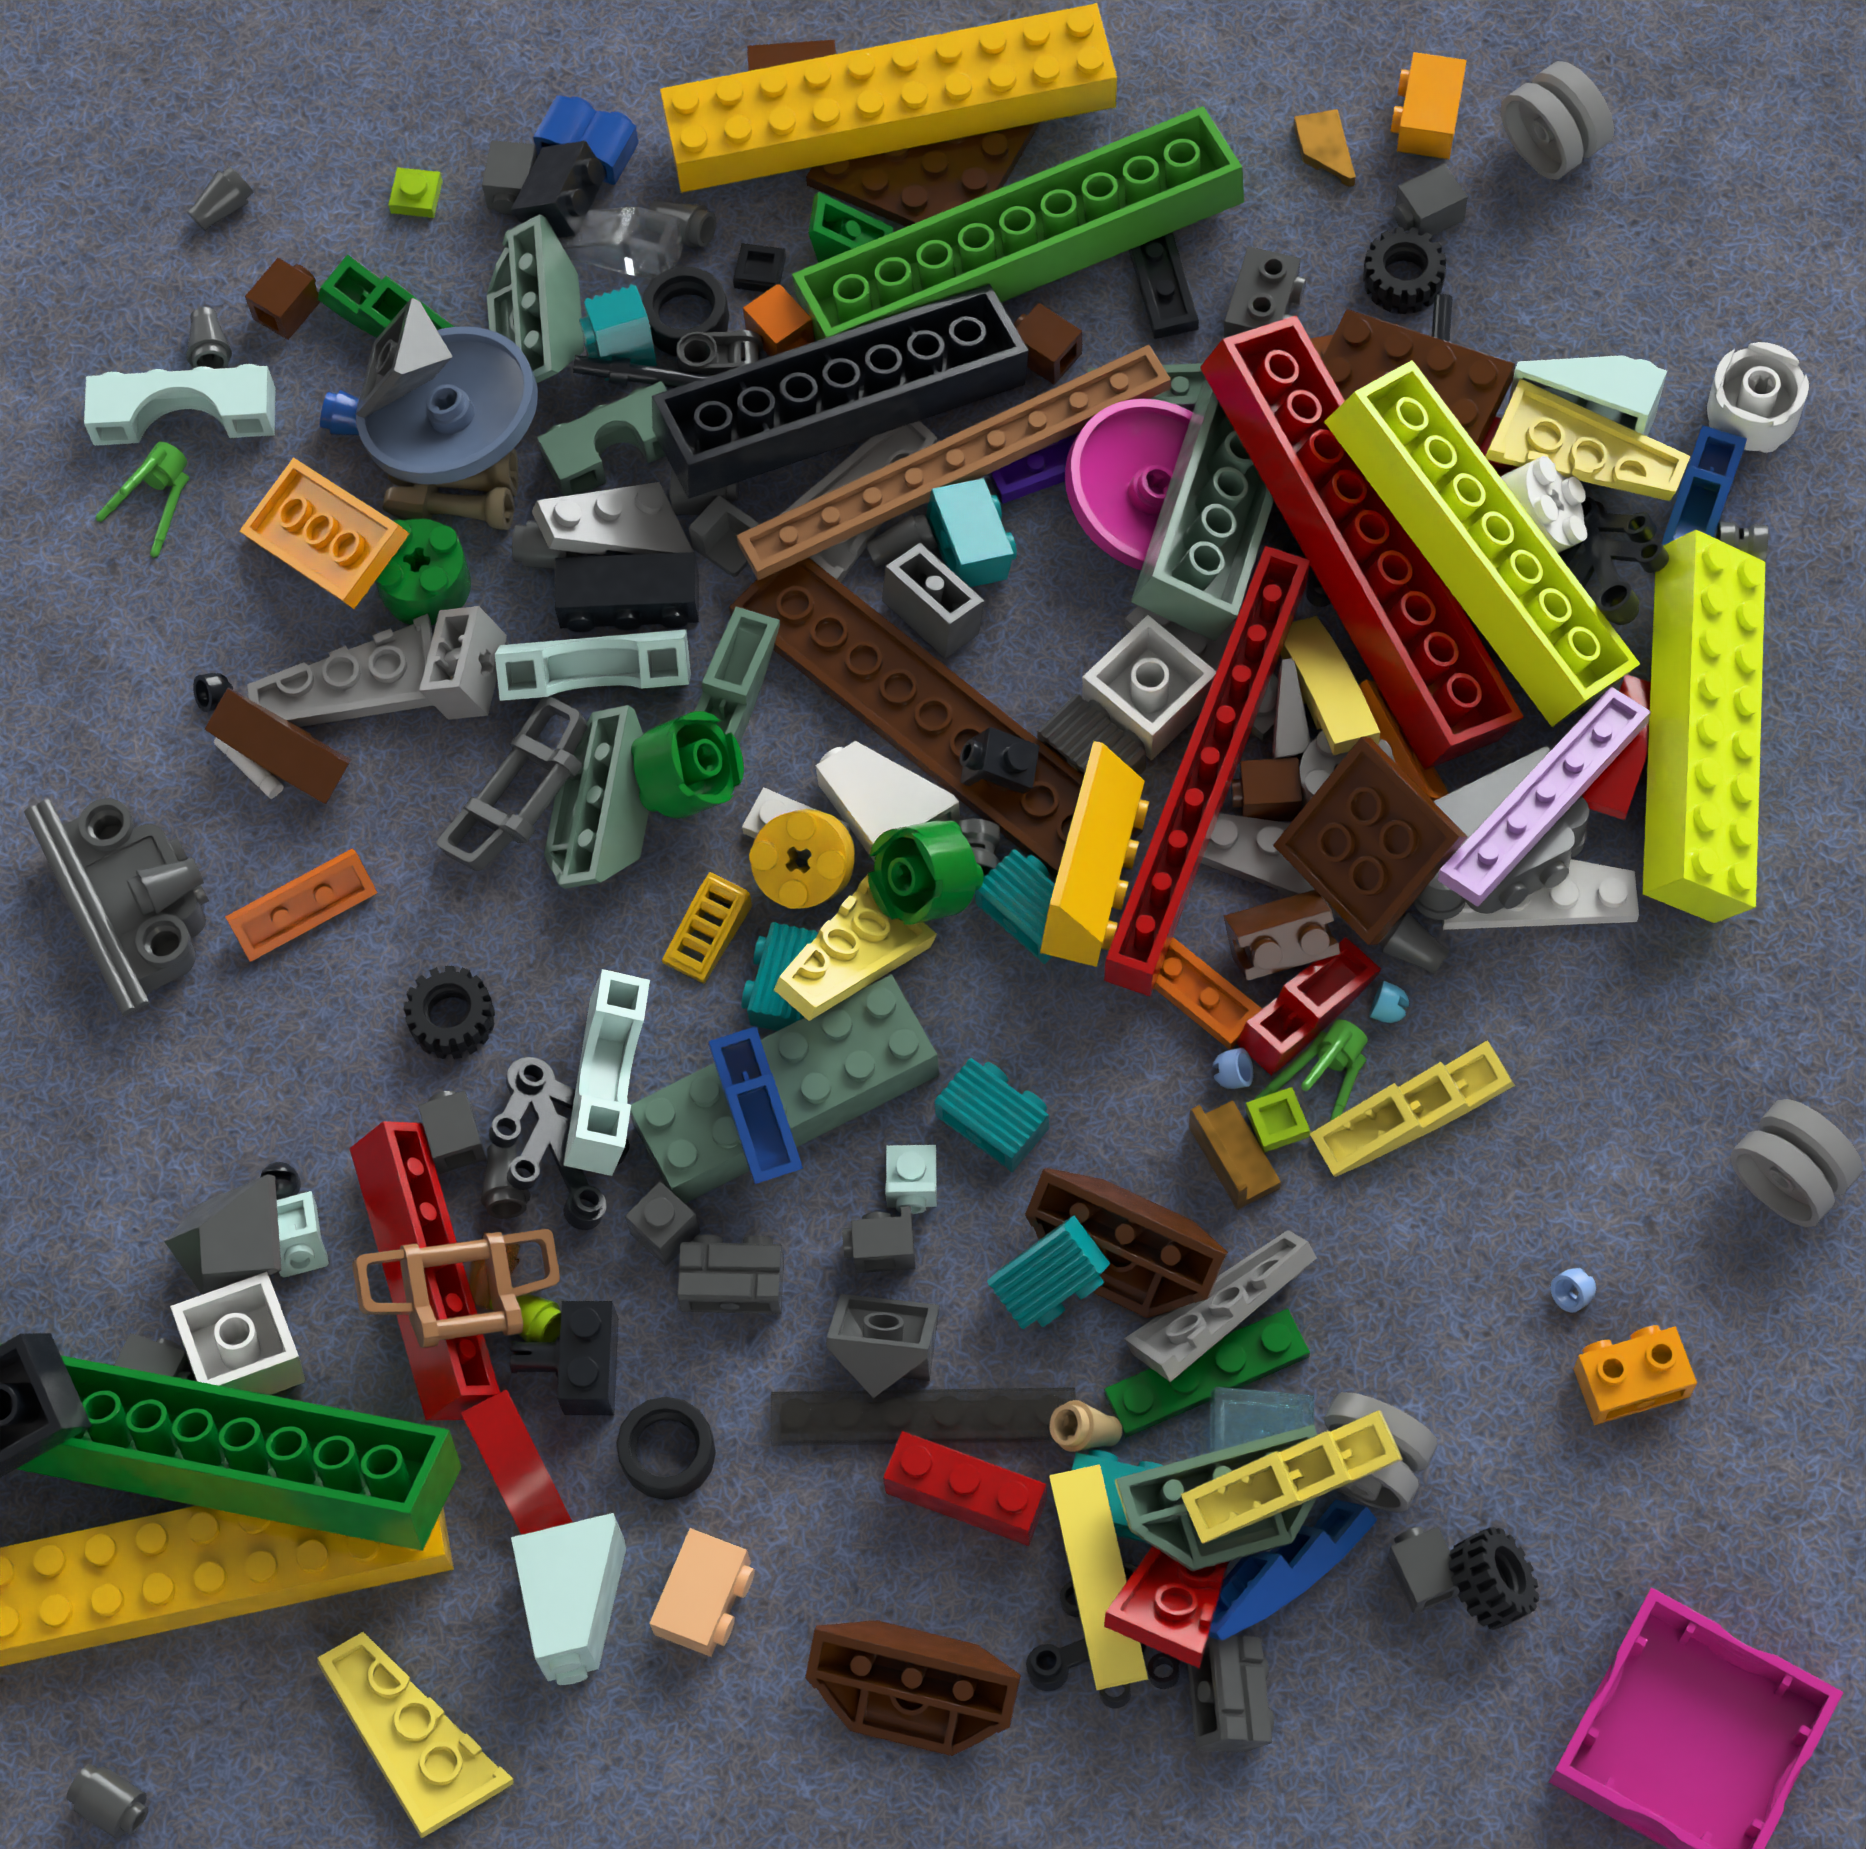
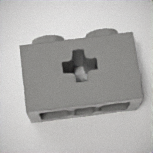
[419,606,507,720]

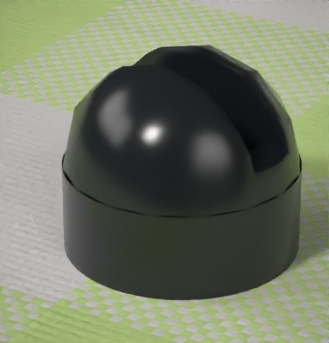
[193,673,233,712]
[260,1162,301,1200]

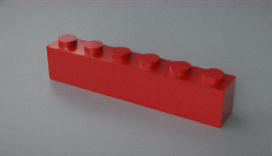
[349,1121,500,1421]

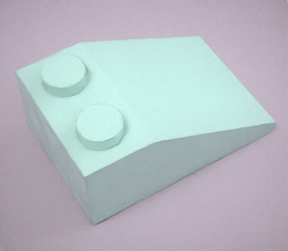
[1509,355,1667,436]

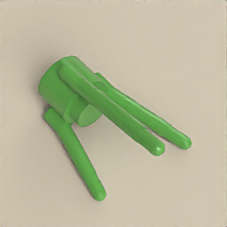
[96,441,190,558]
[1254,1019,1368,1121]

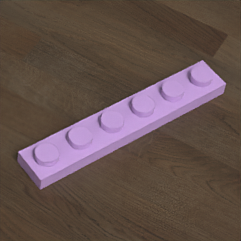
[1438,687,1651,907]

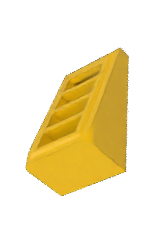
[662,872,752,984]

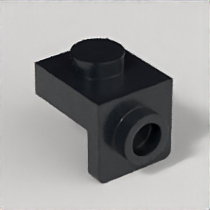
[960,727,1040,794]

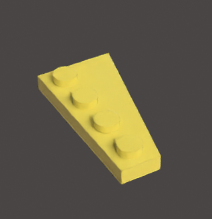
[1485,379,1690,501]
[774,875,937,1021]
[317,1632,513,1839]

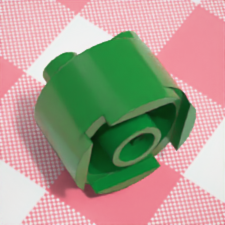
[375,519,471,625]
[631,711,744,819]
[868,821,984,925]

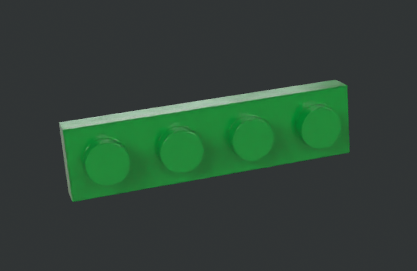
[1104,1308,1310,1438]

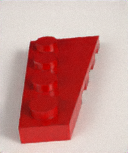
[1104,1546,1229,1668]

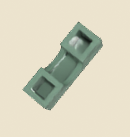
[537,381,667,496]

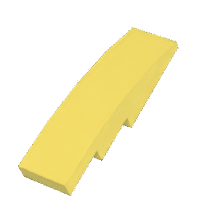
[1280,616,1380,755]
[1310,1040,1515,1177]
[1181,1410,1403,1544]
[1049,1464,1148,1691]

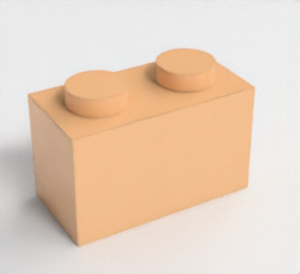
[649,1528,755,1657]

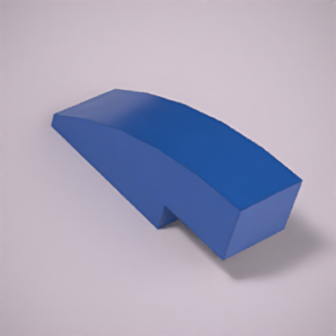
[1661,425,1747,545]
[708,1026,803,1184]

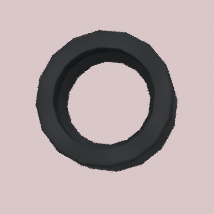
[642,267,729,356]
[616,1396,716,1500]

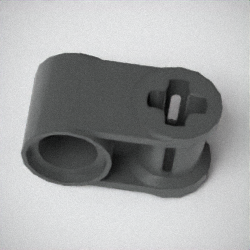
[676,330,763,376]

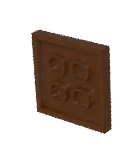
[1273,737,1468,945]

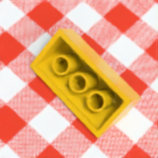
[1040,741,1150,967]

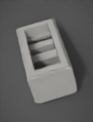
[1271,658,1311,760]

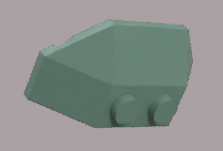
[487,214,584,383]
[544,705,649,889]
[1115,1424,1317,1571]

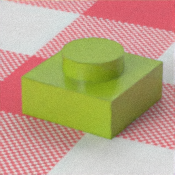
[388,167,443,218]
[1245,1087,1310,1153]

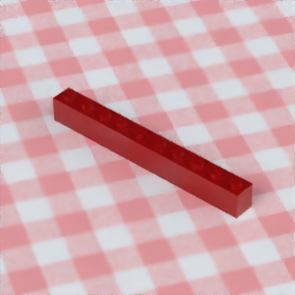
[1104,546,1310,997]

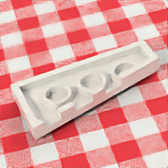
[1442,859,1639,930]

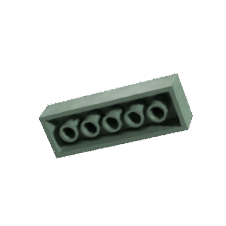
[1131,379,1274,641]
[630,974,939,1203]

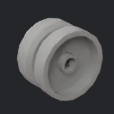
[1500,61,1614,180]
[1730,1099,1864,1227]
[1318,1392,1438,1512]

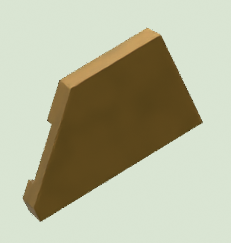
[1293,109,1356,187]

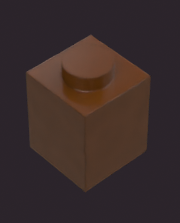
[245,258,320,340]
[1013,303,1082,385]
[1231,758,1302,822]

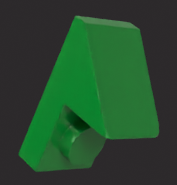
[808,192,893,263]

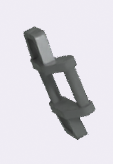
[436,696,587,871]

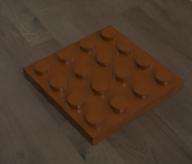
[806,43,1041,227]
[1322,309,1516,449]

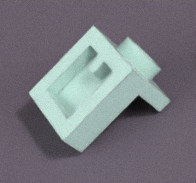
[885,1145,937,1214]
[277,1191,329,1277]

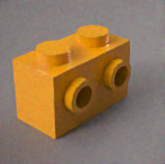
[1391,52,1467,159]
[1573,1325,1697,1425]

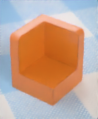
[743,284,815,356]

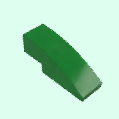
[317,254,454,338]

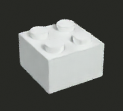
[1082,615,1216,760]
[170,1272,306,1395]

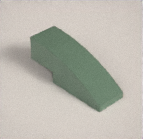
[695,607,780,744]

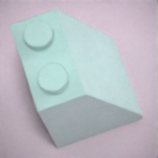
[511,1513,626,1685]

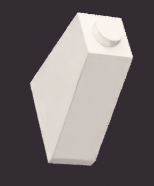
[815,741,960,862]

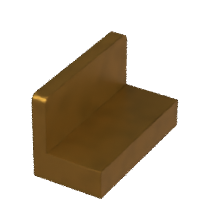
[1189,1100,1281,1210]

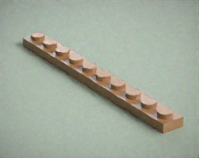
[736,345,1171,581]

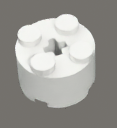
[1707,342,1809,453]
[1500,456,1587,553]

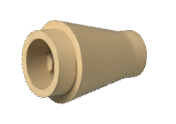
[1050,1400,1122,1452]

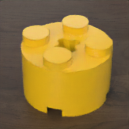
[749,809,855,909]

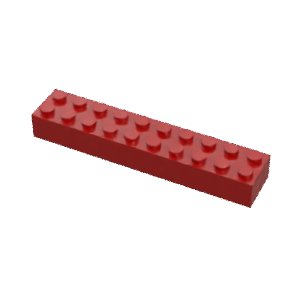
[1200,315,1524,770]

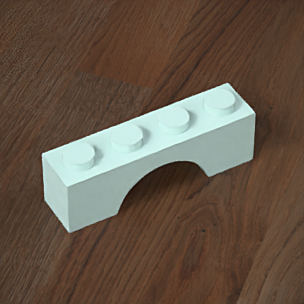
[84,364,276,446]
[495,629,691,701]
[564,969,650,1176]

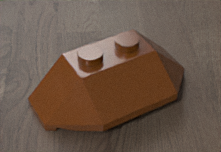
[1025,1168,1228,1318]
[805,1620,1021,1756]

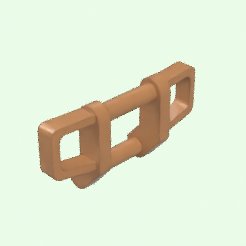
[352,1229,560,1348]

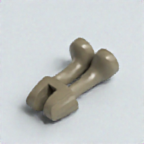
[382,448,518,530]

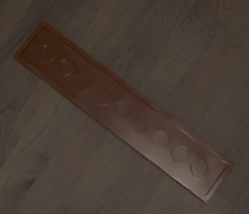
[729,557,1144,878]

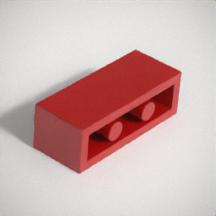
[883,1431,1047,1546]

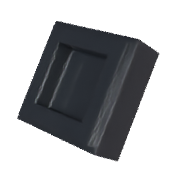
[733,243,786,292]

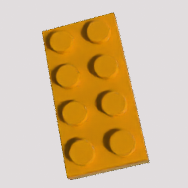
[239,457,410,609]

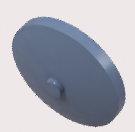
[356,326,538,485]

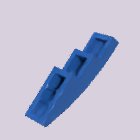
[1208,1499,1377,1641]

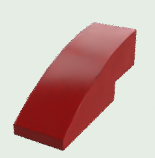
[1582,675,1651,820]
[1236,937,1381,1076]
[461,1389,573,1535]

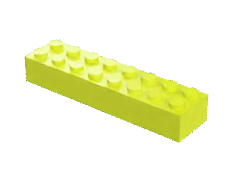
[1324,360,1640,727]
[1642,530,1765,923]

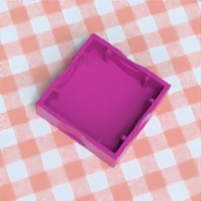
[1549,1587,1843,1849]

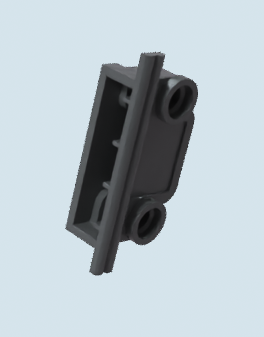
[1413,745,1589,920]
[24,798,209,1017]

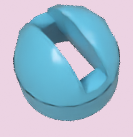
[1369,981,1409,1023]

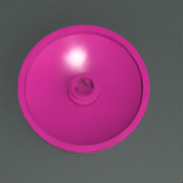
[1065,399,1193,570]

